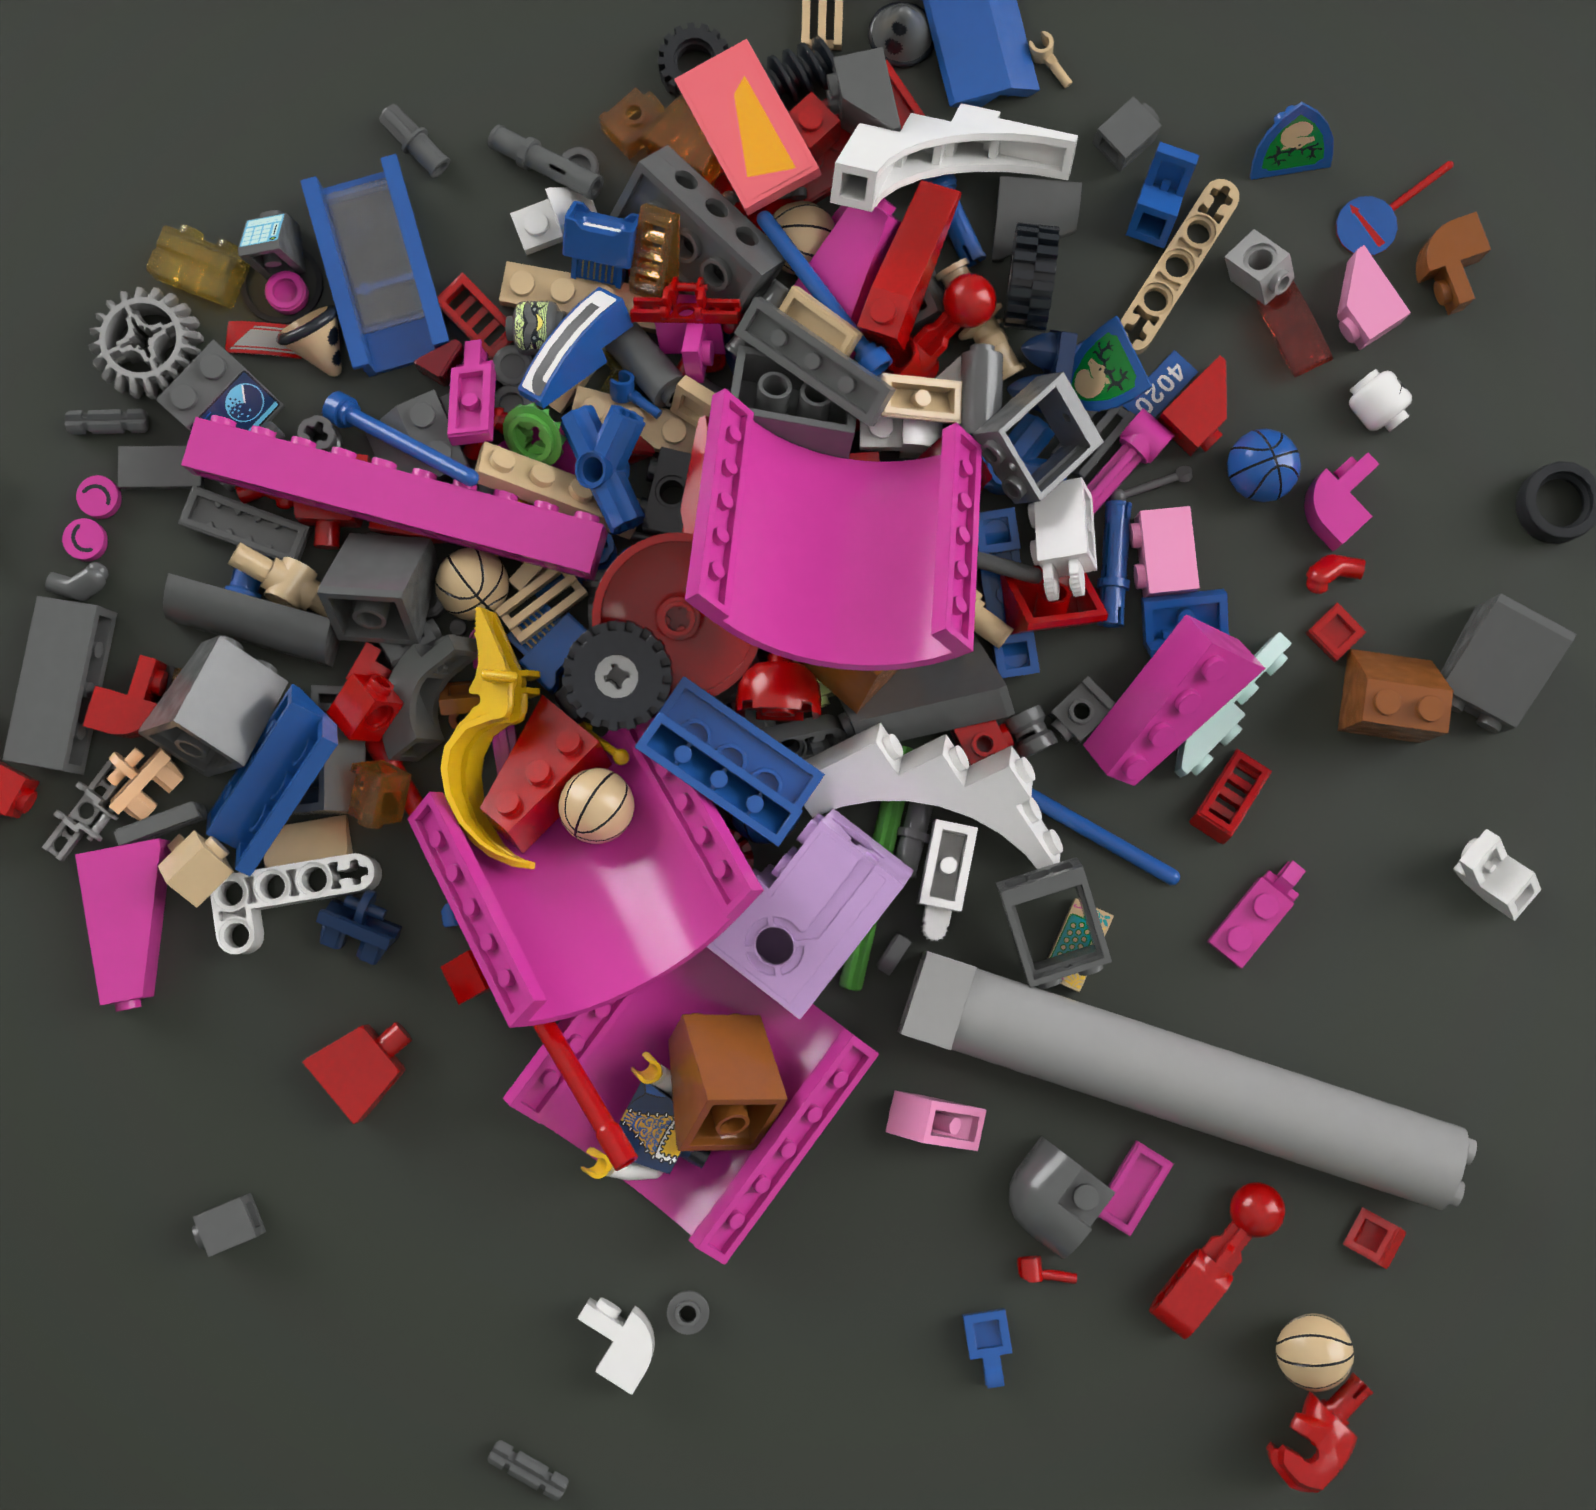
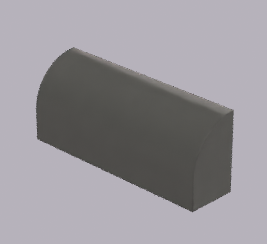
[163,573,341,668]
[2,596,118,775]

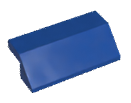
[923,0,1040,107]
[635,676,825,847]
[206,684,338,876]

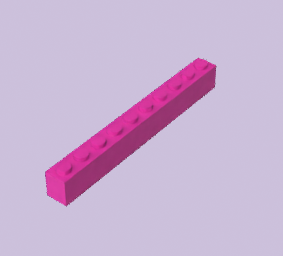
[181,415,608,581]

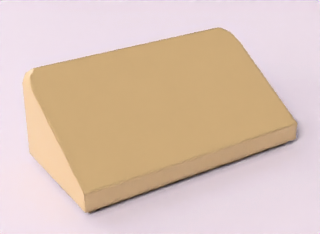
[878,373,962,424]
[264,815,353,868]

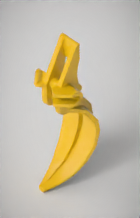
[440,607,540,869]

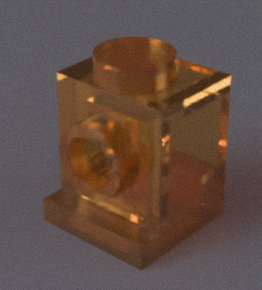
[599,87,665,160]
[348,760,412,829]

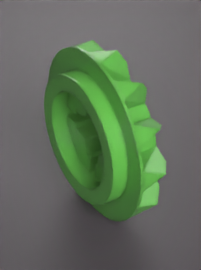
[503,402,566,465]

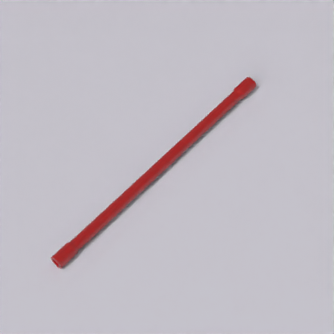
[365,737,638,1171]

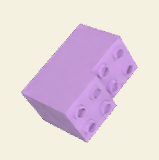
[707,808,914,1019]

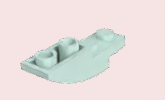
[1174,632,1292,778]

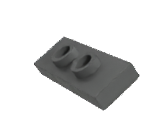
[178,485,312,561]

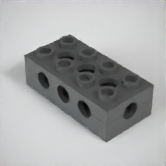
[610,145,786,313]

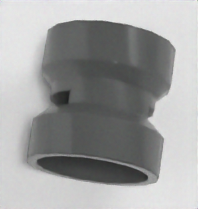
[1003,704,1058,758]

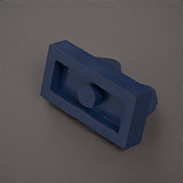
[1007,329,1078,414]

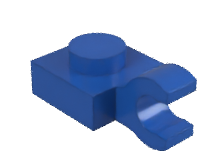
[962,1308,1012,1388]

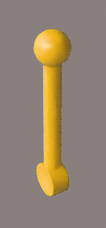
[579,722,630,765]

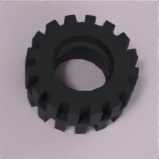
[658,22,729,102]

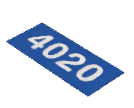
[1123,350,1198,417]

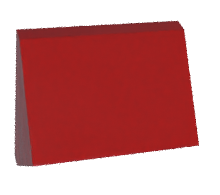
[1000,566,1108,635]

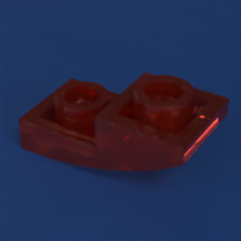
[1256,281,1333,378]

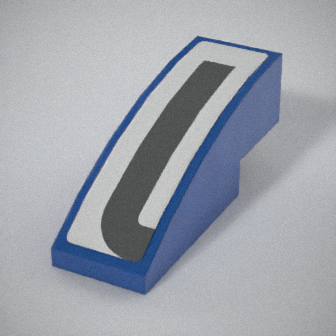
[518,287,634,409]

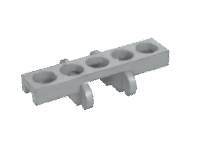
[42,760,128,861]

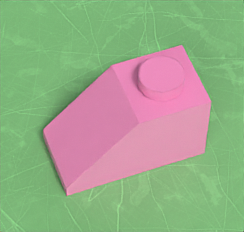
[1337,245,1411,350]
[886,1090,987,1151]

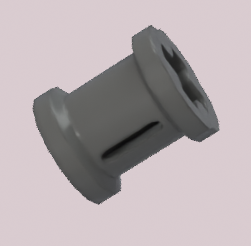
[297,415,343,452]

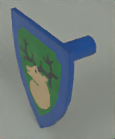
[1250,101,1334,180]
[1071,316,1152,412]

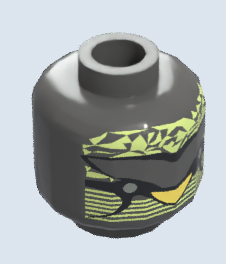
[505,301,567,355]

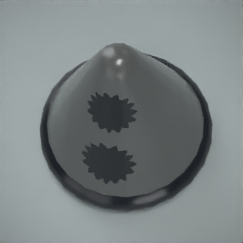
[868,1,934,68]

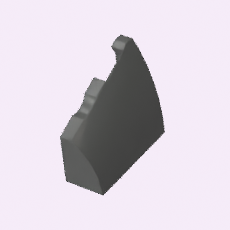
[991,176,1082,263]

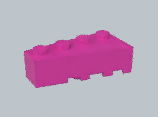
[1083,614,1266,786]

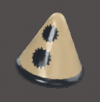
[276,305,342,377]

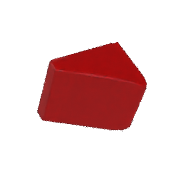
[1343,1207,1406,1269]

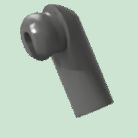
[45,562,109,601]

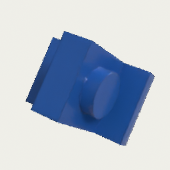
[1126,142,1199,248]

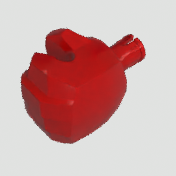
[1266,1372,1374,1493]

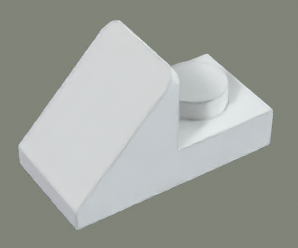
[510,187,597,256]

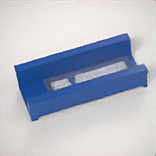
[300,154,450,377]

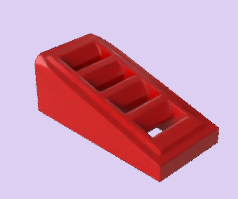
[438,272,512,360]
[1189,749,1272,844]

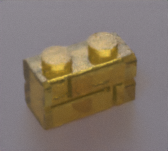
[146,224,250,309]

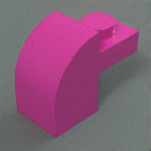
[655,295,726,383]
[1304,452,1379,551]

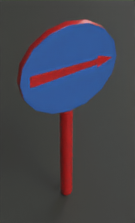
[1336,161,1454,256]

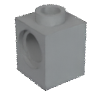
[1225,229,1295,305]

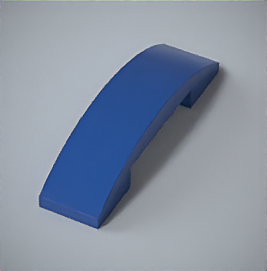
[978,507,1040,678]

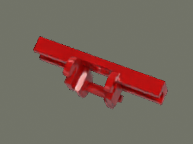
[630,276,742,324]

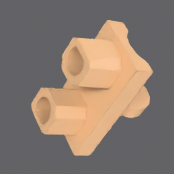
[106,747,184,820]

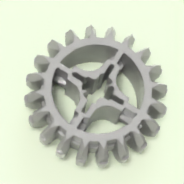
[88,287,204,399]

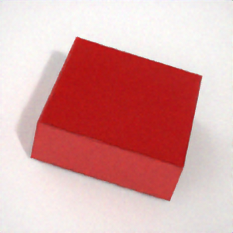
[1305,602,1366,662]

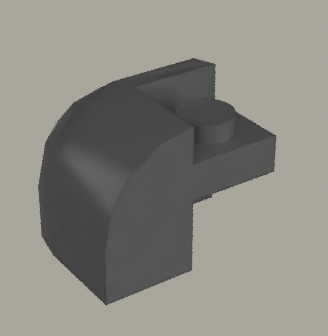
[1009,1136,1116,1259]

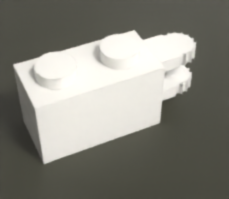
[1028,477,1097,601]
[917,819,978,941]

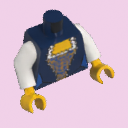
[581,1052,711,1181]

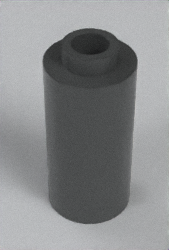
[605,322,684,408]
[960,344,1003,440]

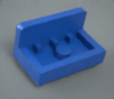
[1141,589,1230,658]

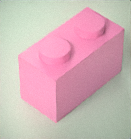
[1129,506,1200,598]

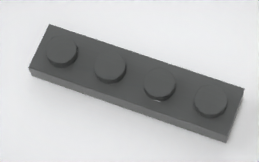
[734,296,896,426]

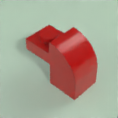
[82,655,169,738]

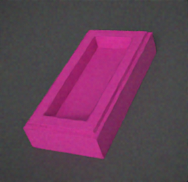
[1098,1140,1174,1236]

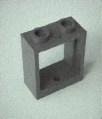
[973,372,1104,504]
[996,857,1112,989]

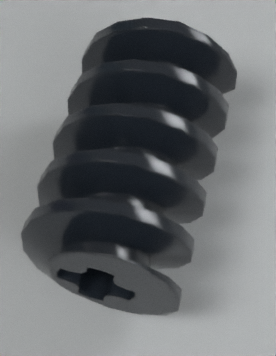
[761,36,835,103]

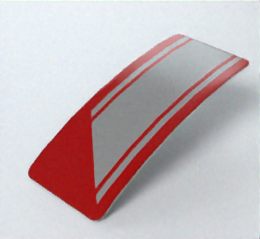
[225,321,302,359]

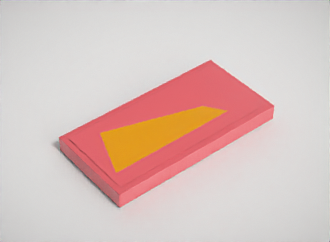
[674,39,822,215]

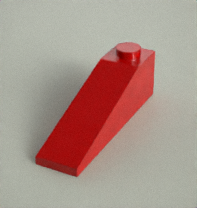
[857,180,961,351]

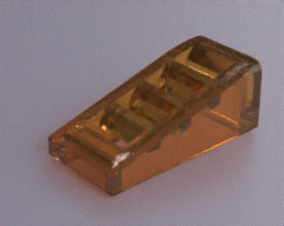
[629,203,680,298]

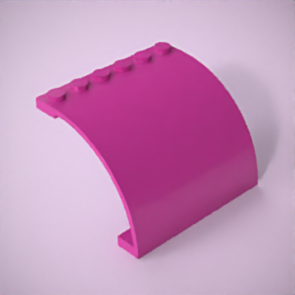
[685,388,982,671]
[407,711,764,1028]
[503,947,879,1265]

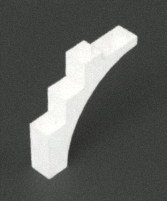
[830,103,1078,212]
[804,722,1063,869]

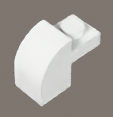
[859,416,942,459]
[1453,829,1541,921]
[577,1297,655,1395]

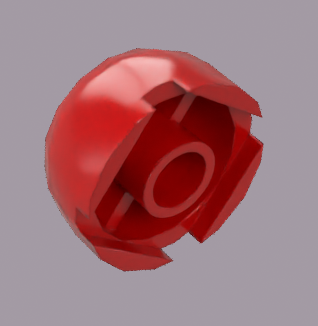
[735,653,821,721]

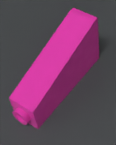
[793,198,902,360]
[75,838,171,1012]

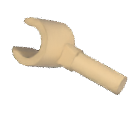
[1029,31,1073,89]

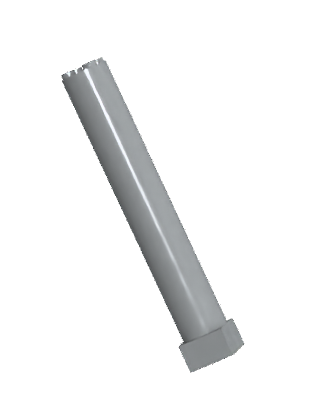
[897,951,1477,1210]

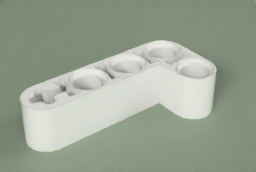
[210,853,382,954]

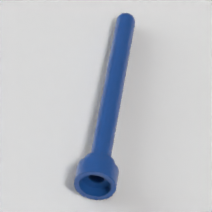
[756,211,893,376]
[322,391,479,487]
[1031,788,1180,885]

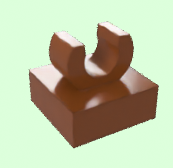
[438,681,480,729]

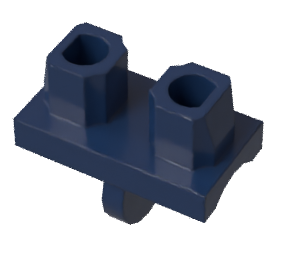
[316,889,402,965]

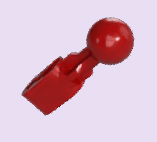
[880,273,997,378]
[1149,1182,1285,1339]

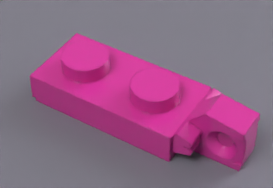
[447,339,496,446]
[1207,860,1306,969]

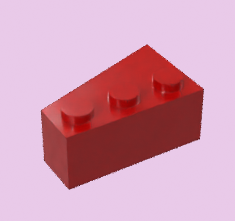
[480,695,612,853]

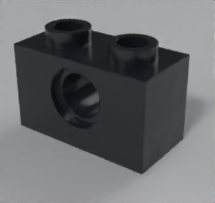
[640,447,691,536]

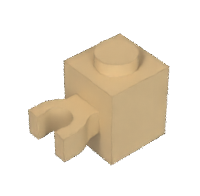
[158,830,234,908]

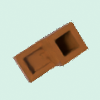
[1416,211,1491,315]

